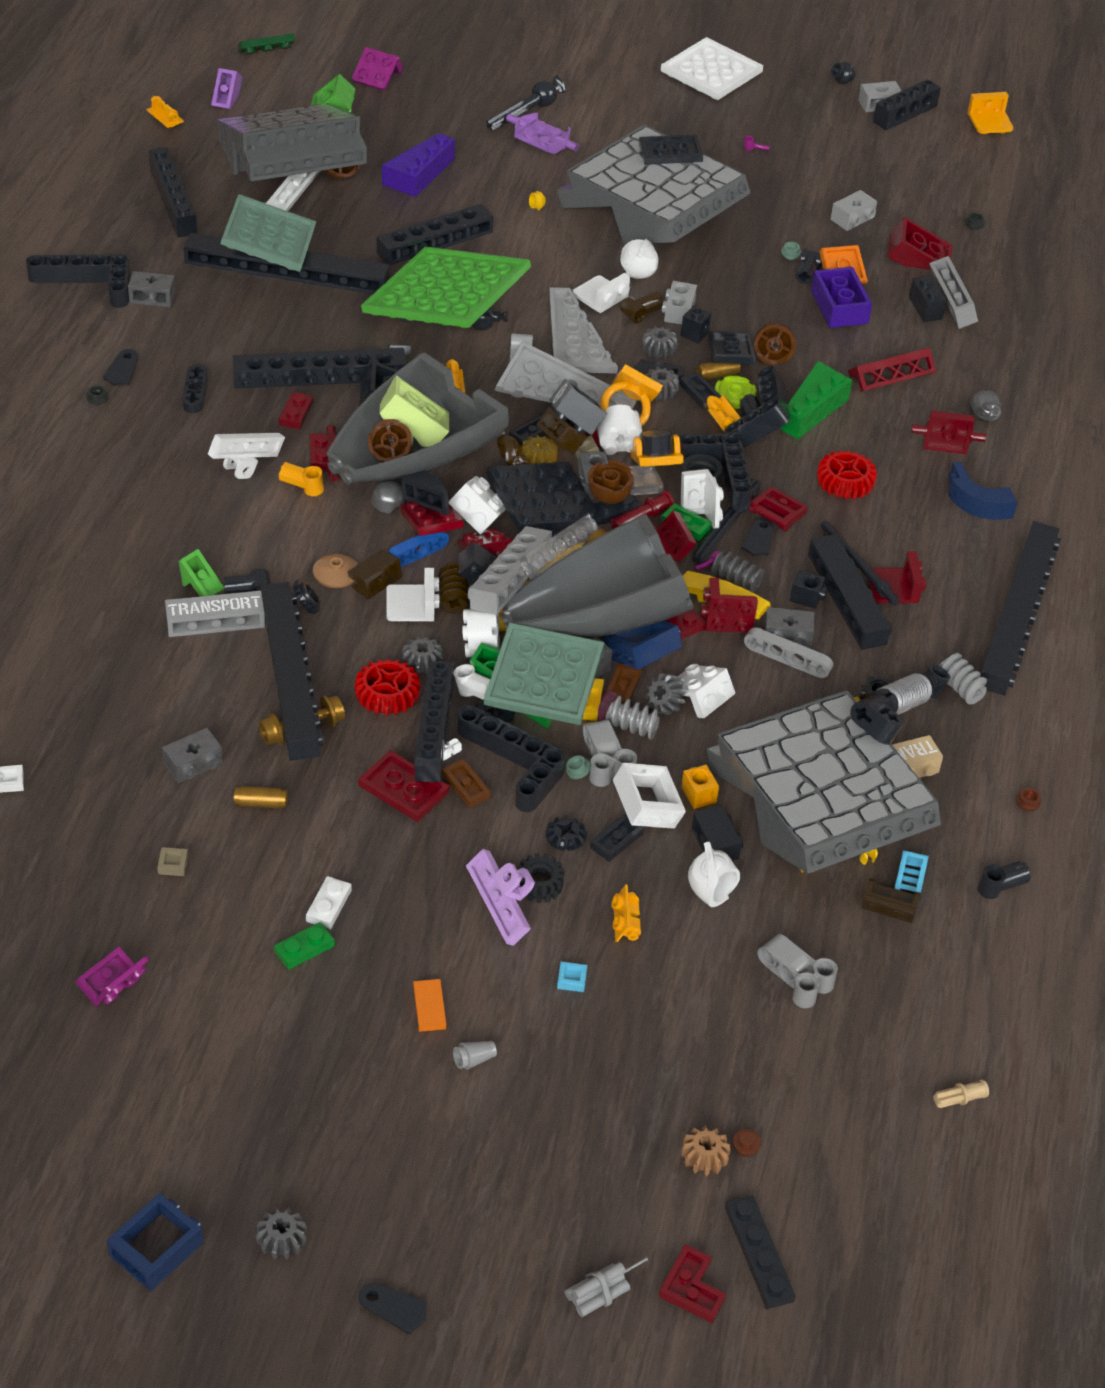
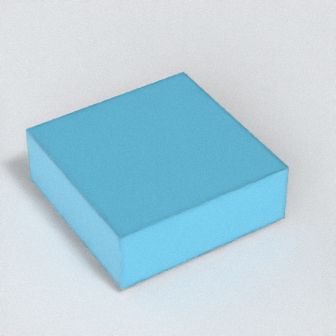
[557,961,587,992]

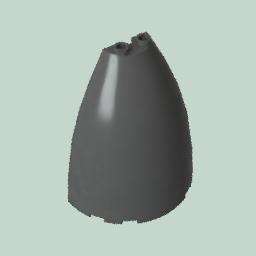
[326,352,509,485]
[500,514,693,638]

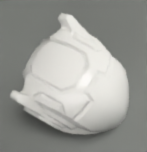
[621,238,659,279]
[688,842,740,907]

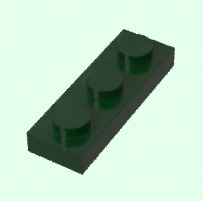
[238,33,296,55]

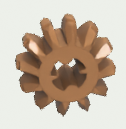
[681,1125,731,1177]

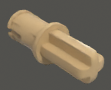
[933,1079,989,1108]

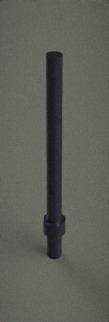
[821,520,899,606]

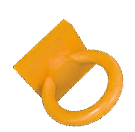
[600,364,663,427]

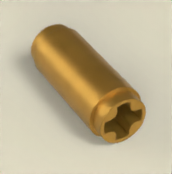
[696,362,741,380]
[234,786,288,809]

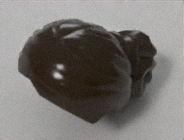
[497,435,530,465]

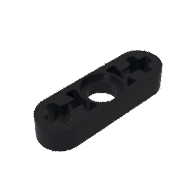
[183,364,208,413]

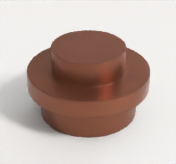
[1016,788,1042,811]
[732,1129,761,1157]

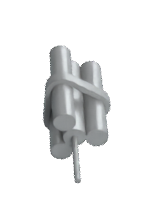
[565,1257,648,1317]

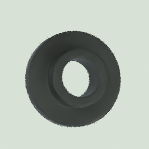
[965,212,985,230]
[86,385,109,405]

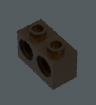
[536,407,587,454]

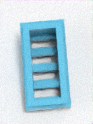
[895,850,929,893]

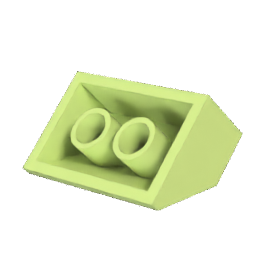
[380,375,449,447]

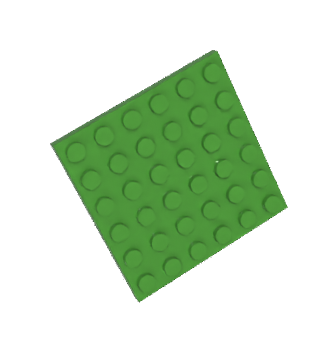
[361,247,531,328]

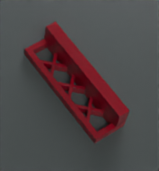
[848,348,936,392]

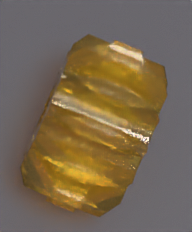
[521,435,558,464]

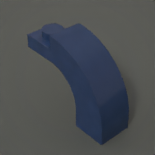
[948,462,1017,520]

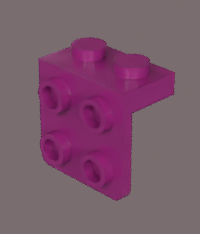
[352,47,404,90]
[75,947,150,1007]

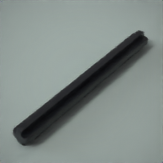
[692,478,761,564]

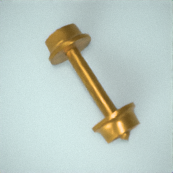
[259,696,345,745]

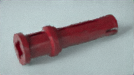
[610,490,675,529]

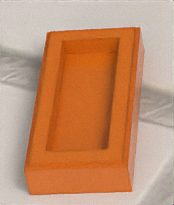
[413,979,446,1032]

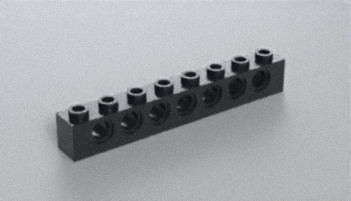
[232,348,407,389]

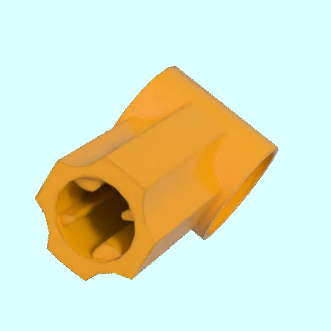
[279,462,324,496]

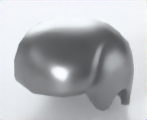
[371,481,406,514]

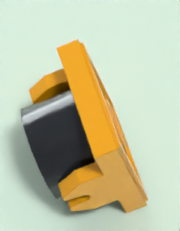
[630,430,683,467]

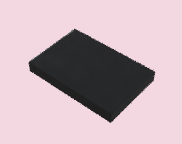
[639,134,703,165]
[708,331,756,364]

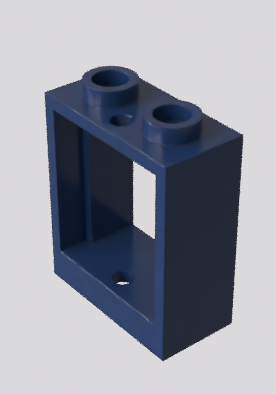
[604,621,682,670]
[106,1193,203,1292]

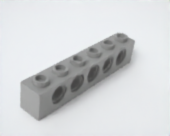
[468,526,552,615]

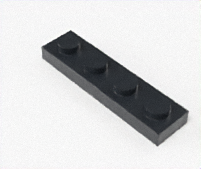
[725,1195,796,1310]

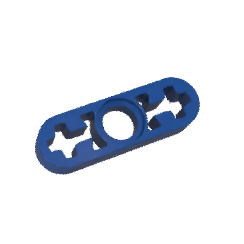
[388,532,449,567]

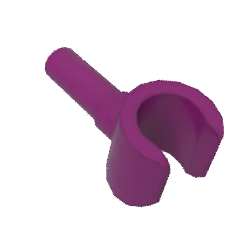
[744,136,770,151]
[694,551,725,571]

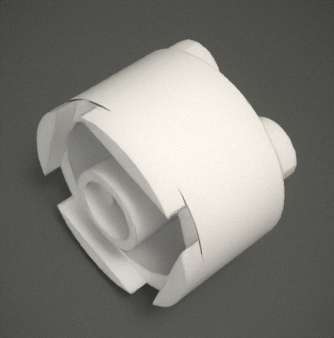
[597,405,643,455]
[463,609,500,657]

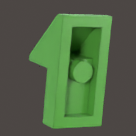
[178,549,224,597]

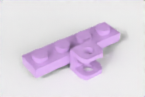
[466,849,535,946]

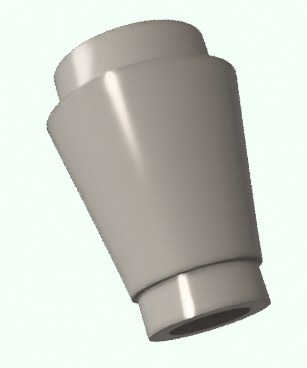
[453,1041,497,1070]

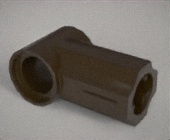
[620,291,663,323]

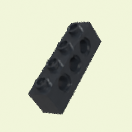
[873,79,941,130]

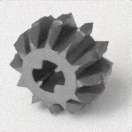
[642,326,678,360]
[645,367,679,402]
[402,636,442,675]
[644,673,688,715]
[256,1207,307,1260]

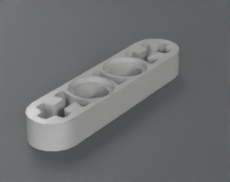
[744,628,833,678]

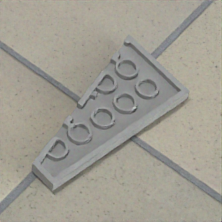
[549,287,618,374]
[495,341,637,410]

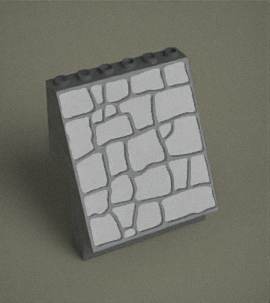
[216,103,367,182]
[557,125,750,244]
[707,690,941,874]

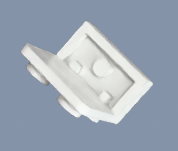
[573,273,630,313]
[681,469,723,529]
[448,476,506,535]
[387,568,439,621]
[677,664,735,718]

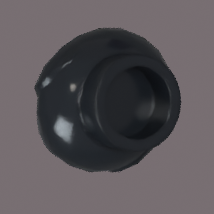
[831,62,856,85]

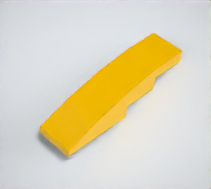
[683,571,771,619]

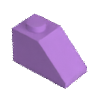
[211,68,243,109]

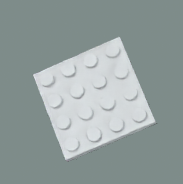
[661,37,763,100]

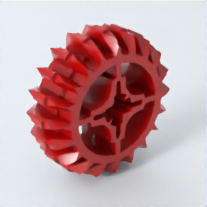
[817,450,877,500]
[354,658,421,717]

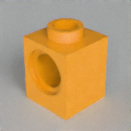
[681,765,719,809]

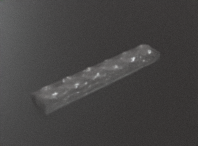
[518,514,598,580]

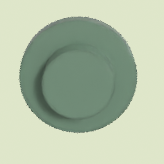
[781,242,801,260]
[566,755,590,779]

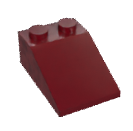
[887,216,953,270]

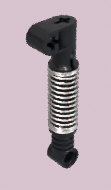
[850,664,951,745]

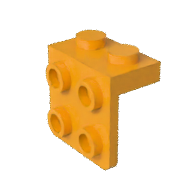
[967,92,1013,134]

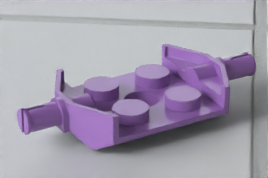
[506,113,579,154]

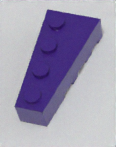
[382,133,455,197]

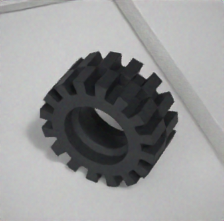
[517,853,564,903]

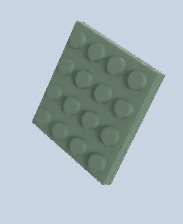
[220,194,316,272]
[484,623,604,725]

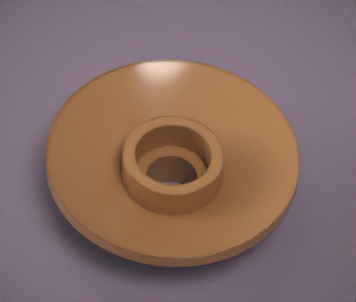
[313,554,358,588]

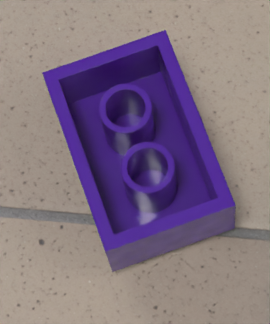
[811,267,872,328]

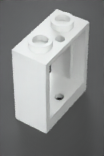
[613,763,686,828]

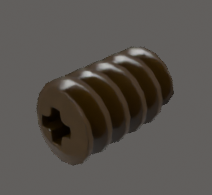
[438,562,469,614]

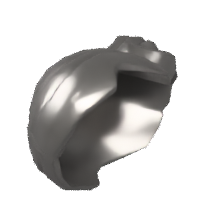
[969,390,1001,422]

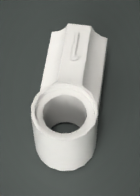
[453,664,490,700]

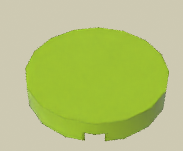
[714,376,757,409]

